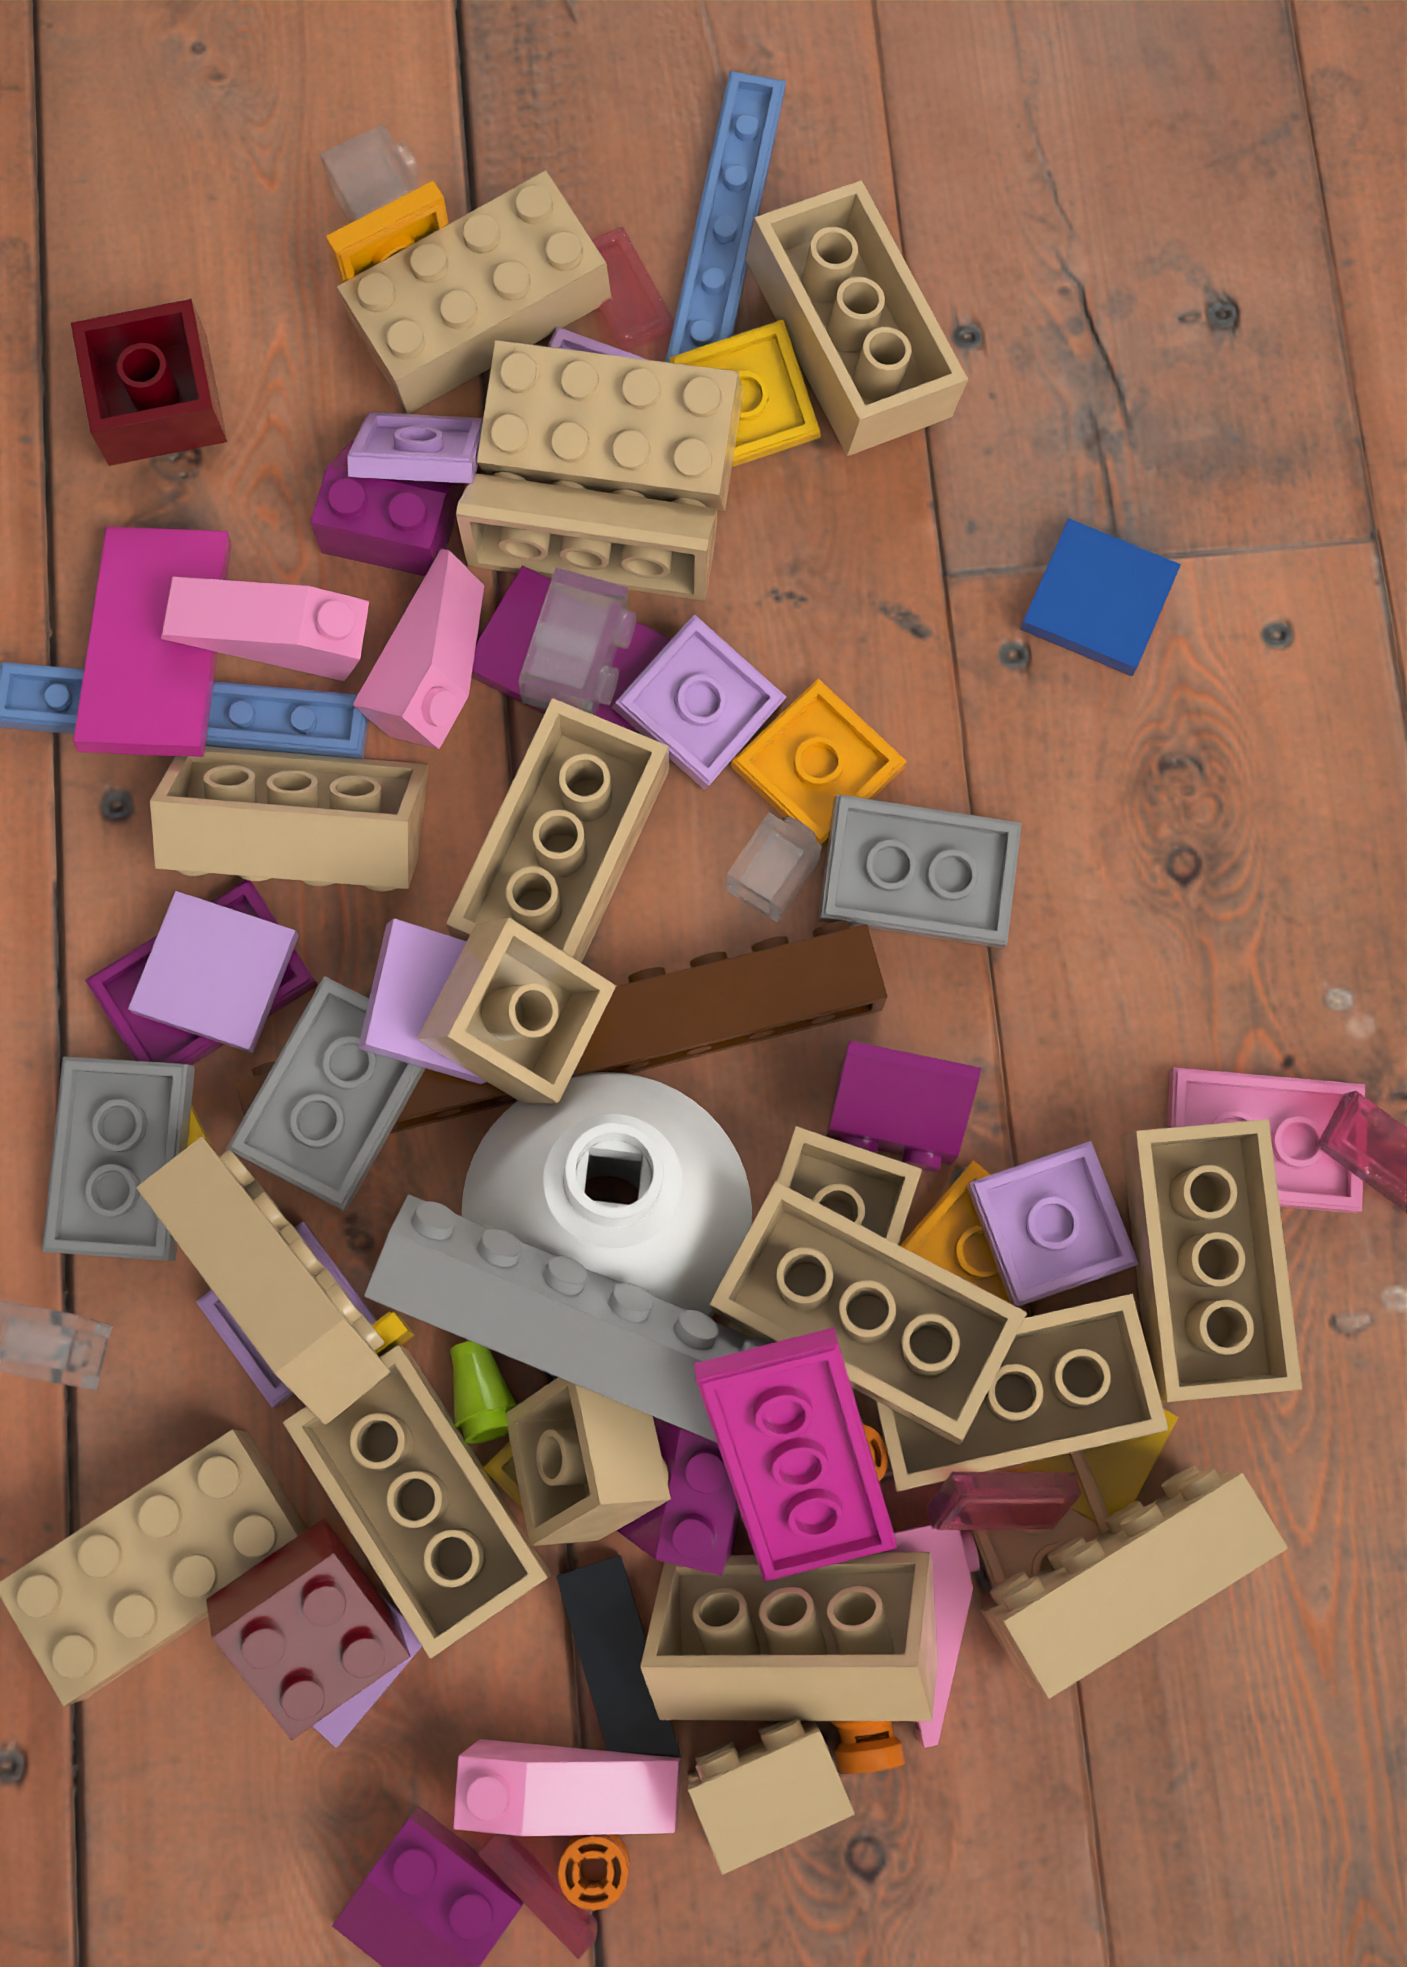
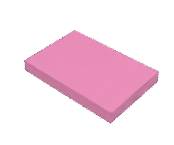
[1167,1067,1365,1214]

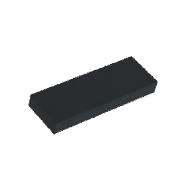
[556,1554,681,1758]

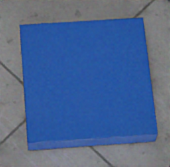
[1020,518,1181,676]

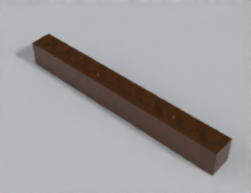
[236,921,888,1134]

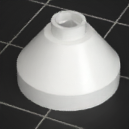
[462,1072,752,1318]

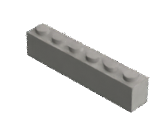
[364,1194,772,1442]

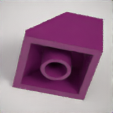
[310,440,465,576]
[826,1040,981,1172]
[616,1416,741,1576]
[332,1806,527,1967]

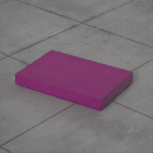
[471,565,672,734]
[85,880,318,1065]

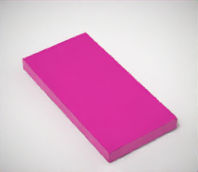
[73,527,232,757]
[694,1327,897,1582]

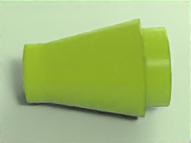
[450,1341,517,1444]

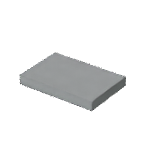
[818,794,1022,949]
[226,976,426,1212]
[42,1057,195,1261]

